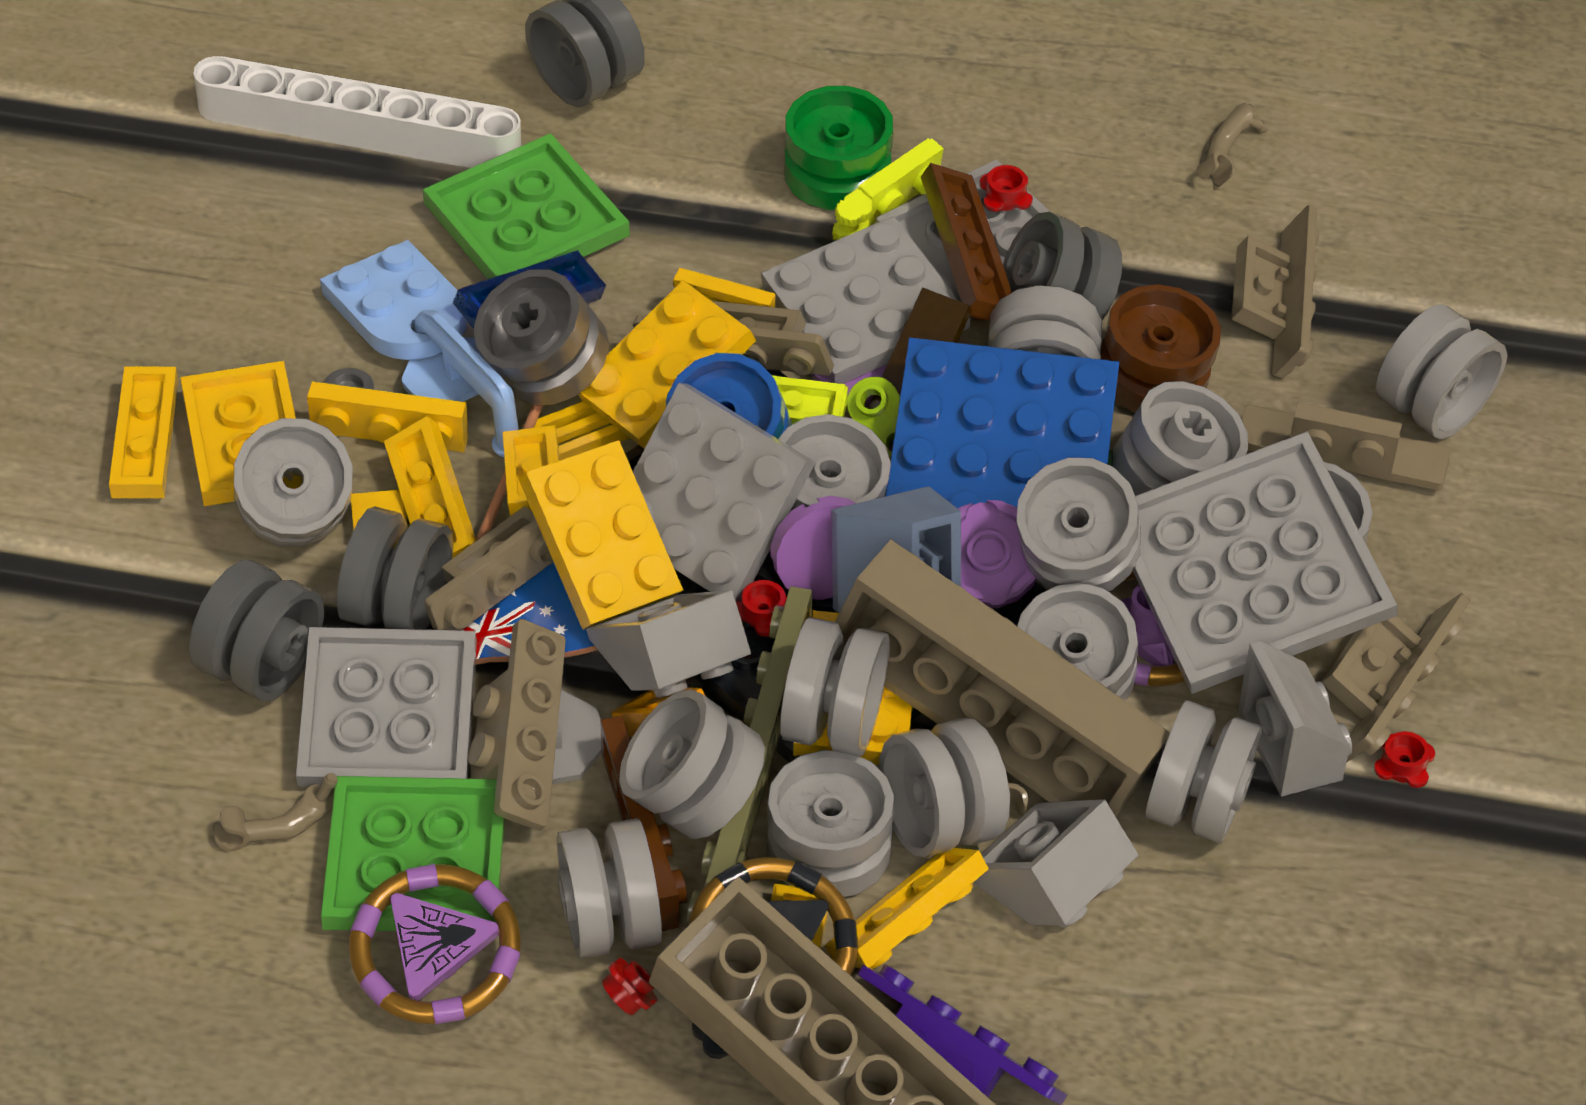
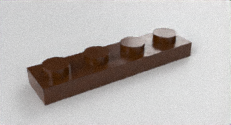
[921,162,1012,321]
[600,715,687,931]

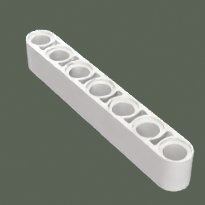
[193,56,522,168]

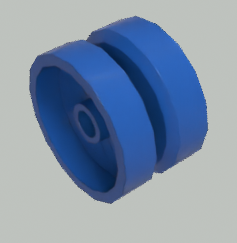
[666,353,792,439]

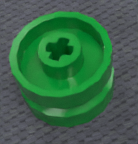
[784,86,893,210]

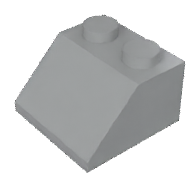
[586,590,751,697]
[1238,641,1352,797]
[973,799,1139,927]

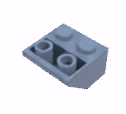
[831,486,961,613]

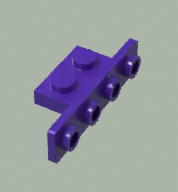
[857,964,1067,1105]

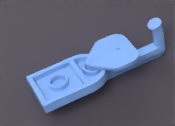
[320,240,519,458]

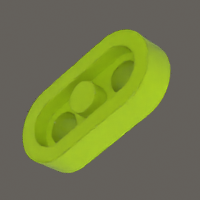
[847,377,900,462]

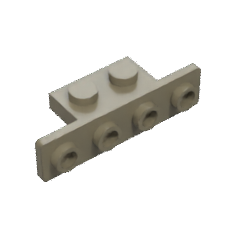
[1232,205,1319,379]
[633,301,834,376]
[1242,402,1451,491]
[424,506,553,631]
[1322,593,1470,762]
[468,619,566,831]

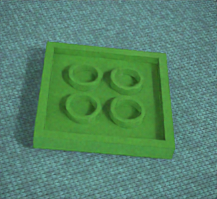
[423,133,630,288]
[321,776,505,931]

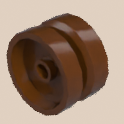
[1100,284,1221,413]

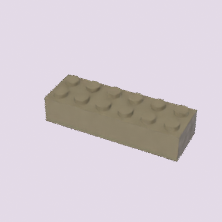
[835,539,1170,817]
[649,876,996,1105]

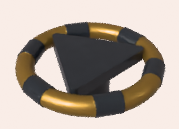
[688,857,859,976]

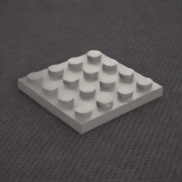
[1132,431,1397,694]

